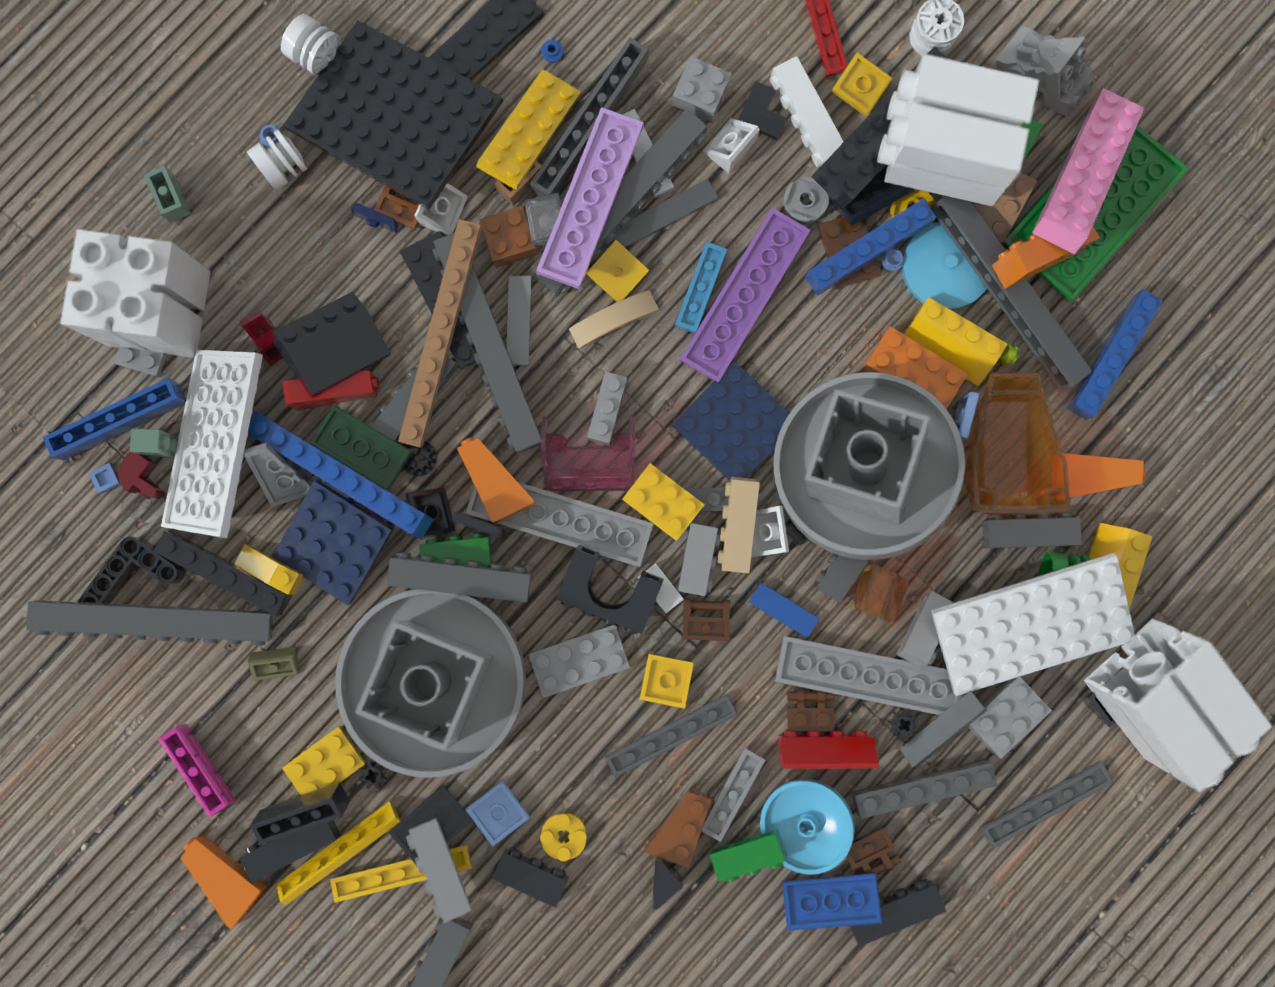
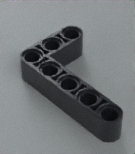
[77,536,185,604]

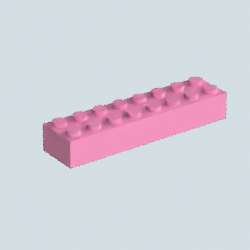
[1032,88,1144,254]

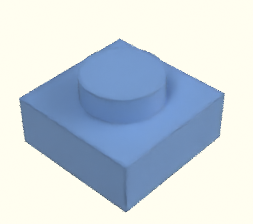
[89,463,121,494]

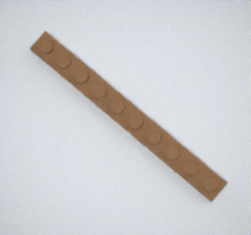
[398,219,482,448]

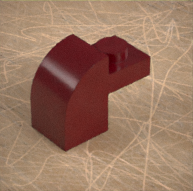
[240,310,283,366]
[118,451,165,499]

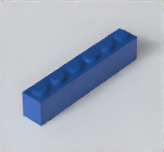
[805,198,936,296]
[1067,289,1163,420]
[43,378,186,461]

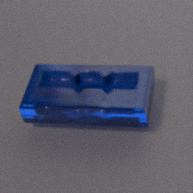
[351,202,399,233]

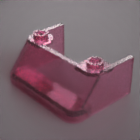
[541,416,635,491]

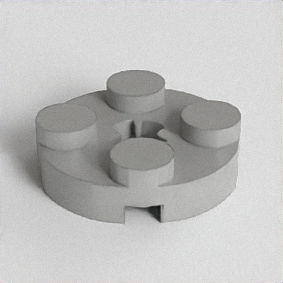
[783,177,829,223]

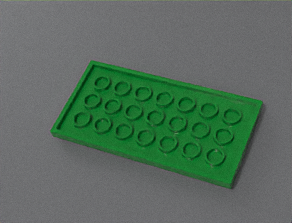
[1002,125,1189,302]

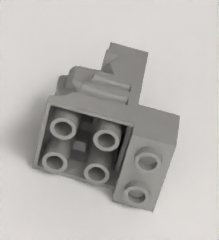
[996,25,1095,117]

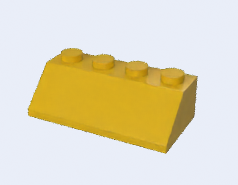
[904,297,1007,387]
[1088,523,1153,610]

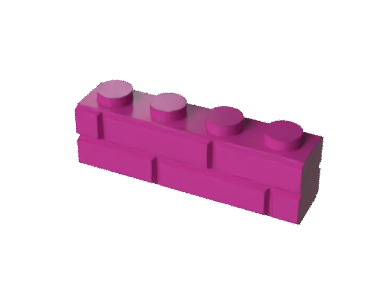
[158,724,236,818]

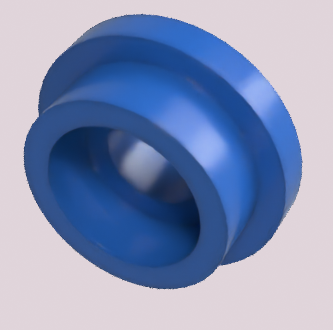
[541,40,563,63]

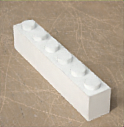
[770,56,843,167]

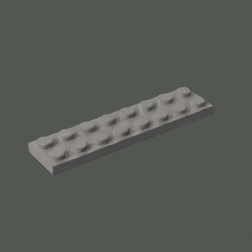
[466,482,653,567]
[775,636,962,715]

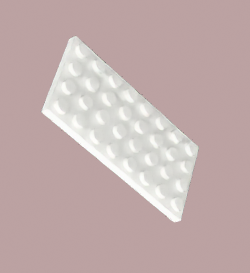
[161,350,263,538]
[931,553,1135,696]

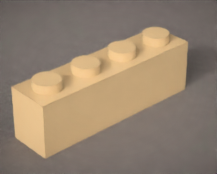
[717,477,760,573]

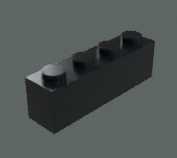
[250,782,350,845]
[240,820,341,883]
[850,879,947,947]

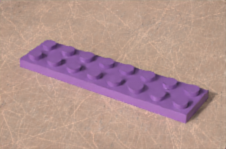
[680,208,811,383]

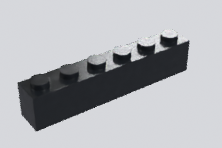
[153,531,293,616]

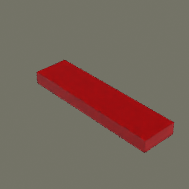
[805,0,848,78]

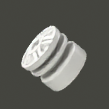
[909,0,964,56]
[281,13,341,76]
[247,129,307,191]

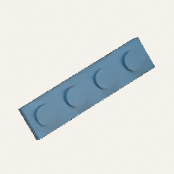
[675,242,727,333]

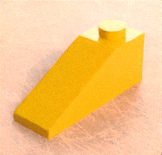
[234,544,304,595]

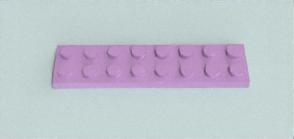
[536,107,644,289]

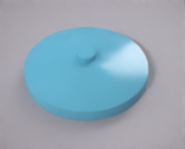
[902,222,987,310]
[760,779,855,874]

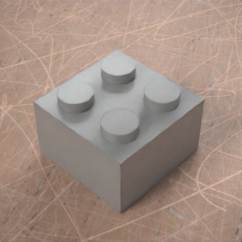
[672,56,732,123]

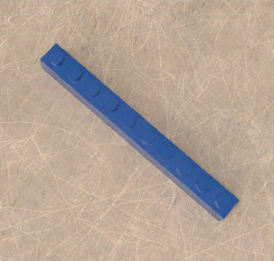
[248,409,434,539]

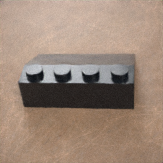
[273,292,391,397]

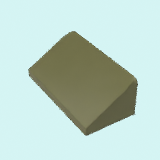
[248,647,299,681]

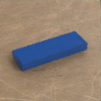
[749,583,819,638]

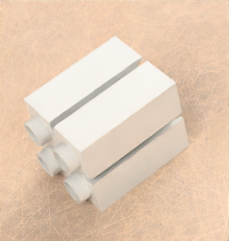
[877,54,1039,206]
[60,230,211,358]
[1084,619,1272,792]

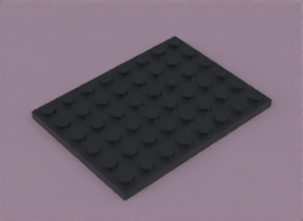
[283,20,503,210]

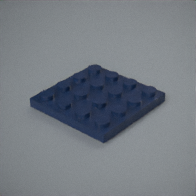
[672,361,790,481]
[272,480,394,605]

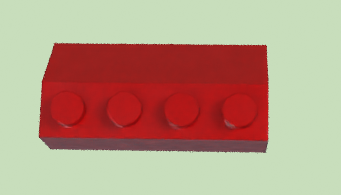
[778,730,879,769]

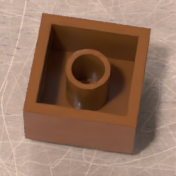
[479,206,538,268]

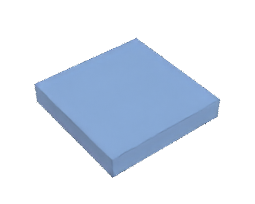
[954,392,979,441]
[465,780,530,846]

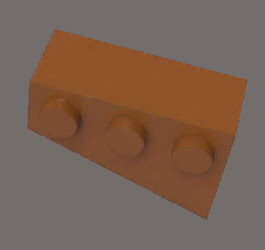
[644,788,711,868]

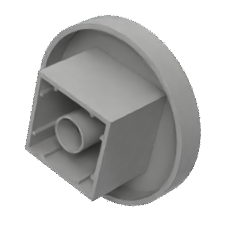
[774,372,965,560]
[335,589,526,778]

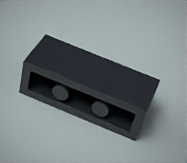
[492,848,569,908]

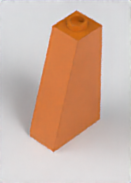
[457,437,536,524]
[1051,453,1146,501]
[181,835,267,929]

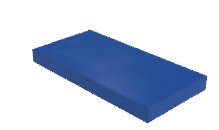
[782,874,882,931]

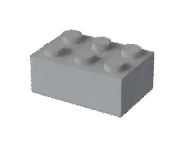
[967,676,1052,758]

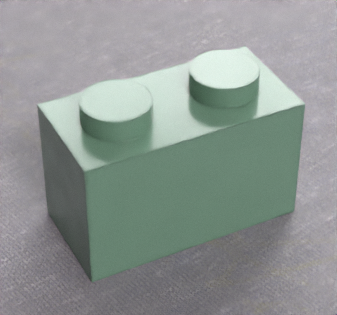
[144,166,191,223]
[130,429,178,458]

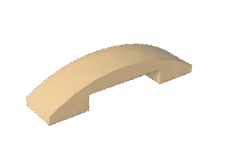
[569,290,659,349]

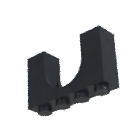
[556,545,664,634]

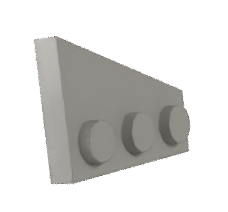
[244,443,312,507]

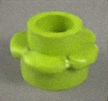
[999,344,1019,365]

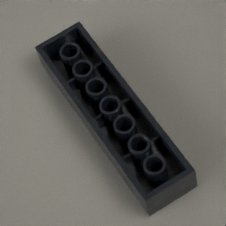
[811,46,947,208]

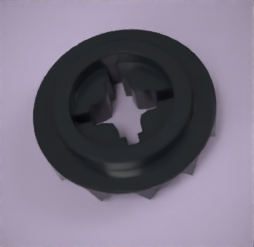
[404,441,437,476]

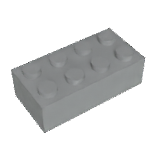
[406,817,471,923]

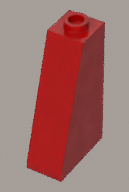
[282,370,380,411]

